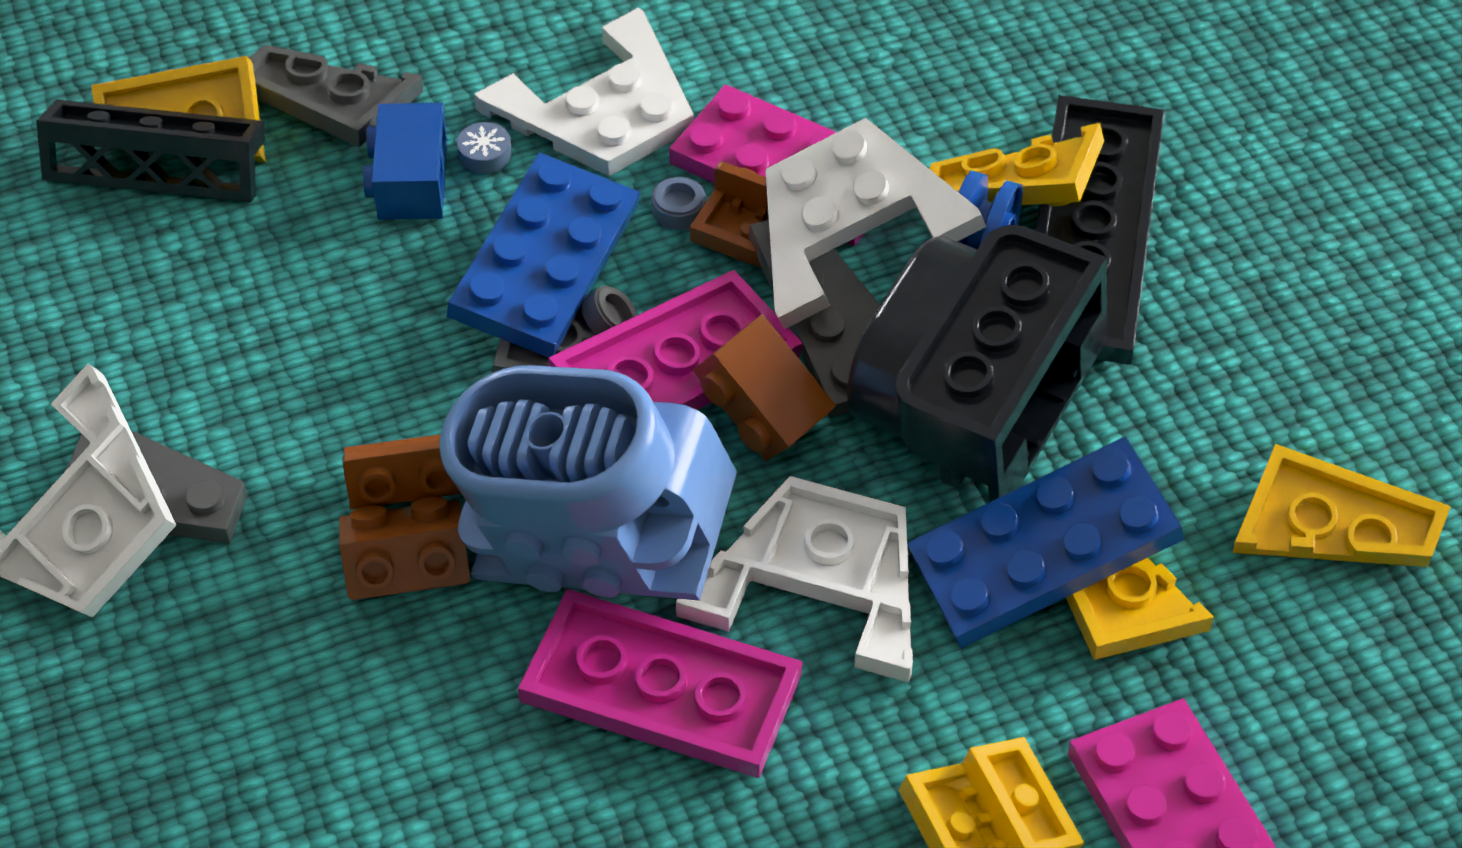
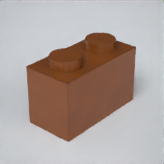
[692,314,837,461]

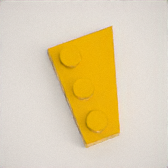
[929,123,1104,207]
[1232,444,1451,567]
[1066,558,1214,660]

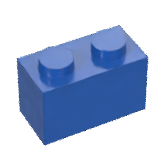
[363,103,448,220]

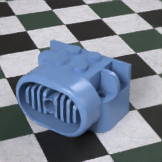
[440,365,737,601]

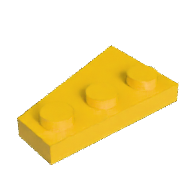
[91,56,266,162]

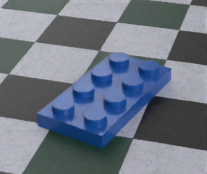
[446,152,640,358]
[907,436,1185,649]

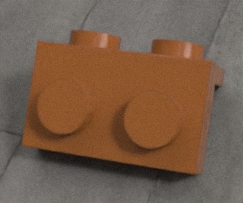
[689,161,769,268]
[342,434,461,509]
[339,497,470,600]

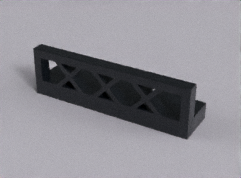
[36,99,265,202]

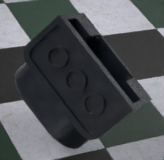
[847,225,1107,503]

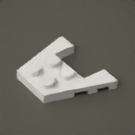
[474,8,694,176]
[765,118,986,329]
[0,364,176,618]
[676,476,913,683]

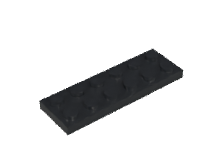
[1036,95,1165,365]

